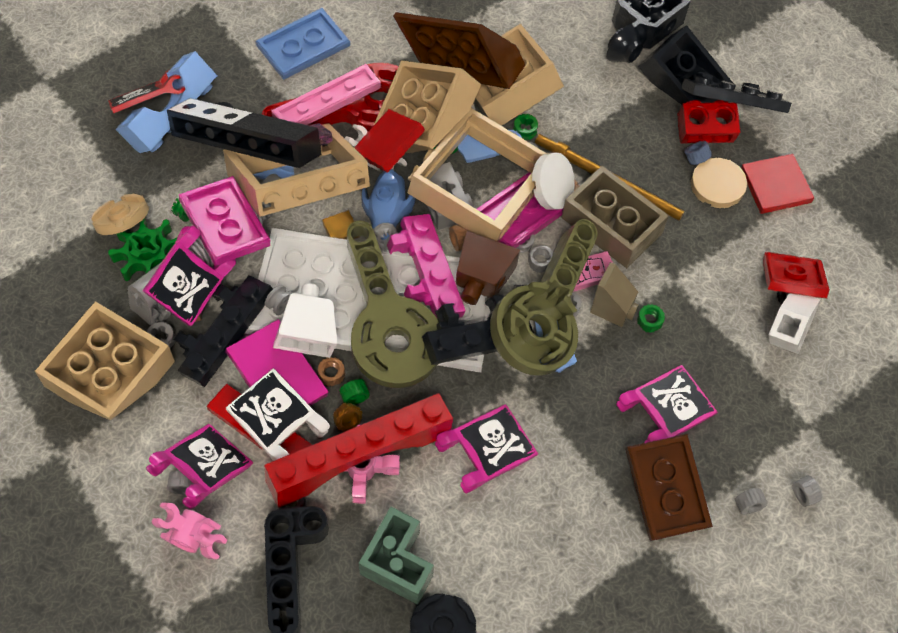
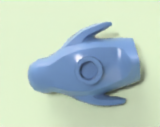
[361,169,415,240]

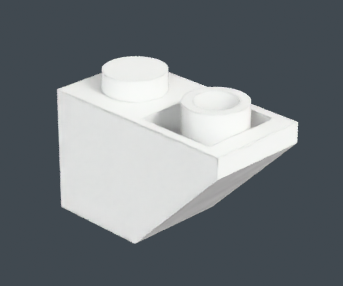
[769,293,820,354]

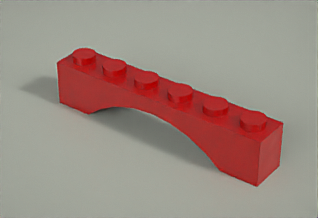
[264,393,453,508]

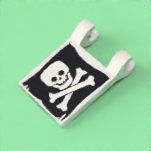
[226,368,330,461]

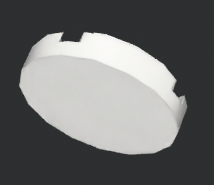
[532,152,575,210]

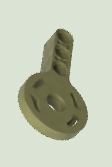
[490,219,598,376]
[347,220,439,388]

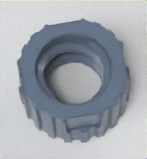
[684,141,712,165]

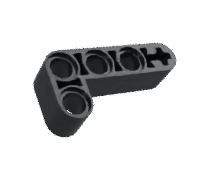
[264,506,329,633]

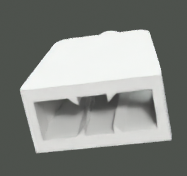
[273,283,337,358]

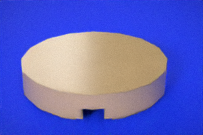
[691,158,747,208]
[91,194,149,235]

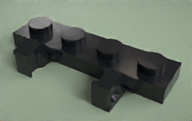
[681,73,792,113]
[173,275,273,387]
[422,294,535,365]

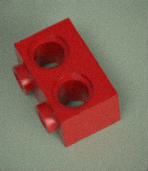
[677,100,740,144]

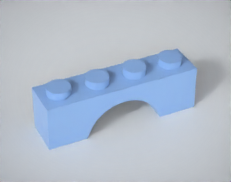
[116,51,217,153]

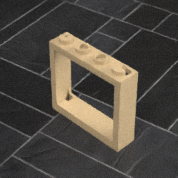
[407,108,547,242]
[223,123,370,217]

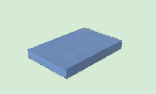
[256,8,350,80]

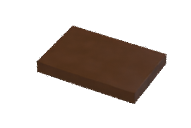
[625,434,713,541]

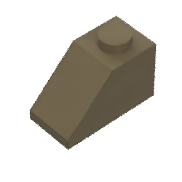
[590,262,639,327]

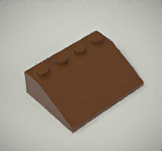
[393,12,526,89]

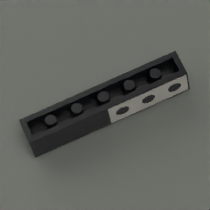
[167,98,322,168]

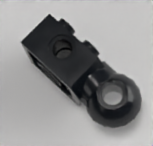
[606,0,691,63]

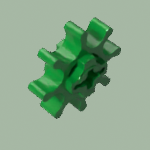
[108,218,178,281]

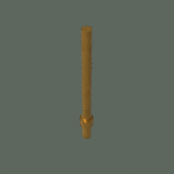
[535,134,685,221]

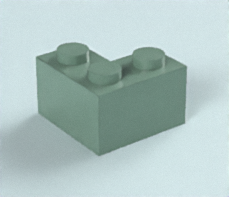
[359,507,434,605]

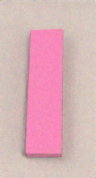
[271,64,381,125]

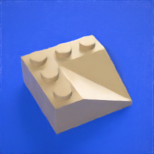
[475,24,564,126]
[374,60,481,153]
[35,301,175,421]

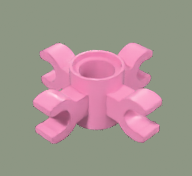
[344,425,400,504]
[151,503,227,559]

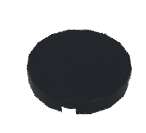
[410,594,476,633]

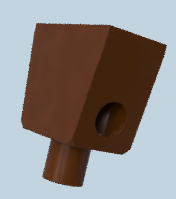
[456,231,520,305]

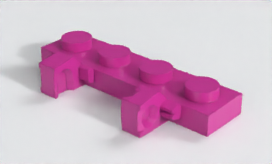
[387,214,466,318]

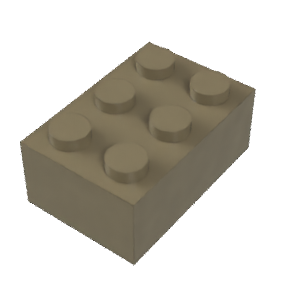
[562,166,669,269]

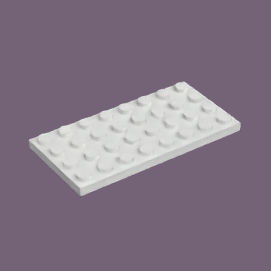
[245,228,490,372]

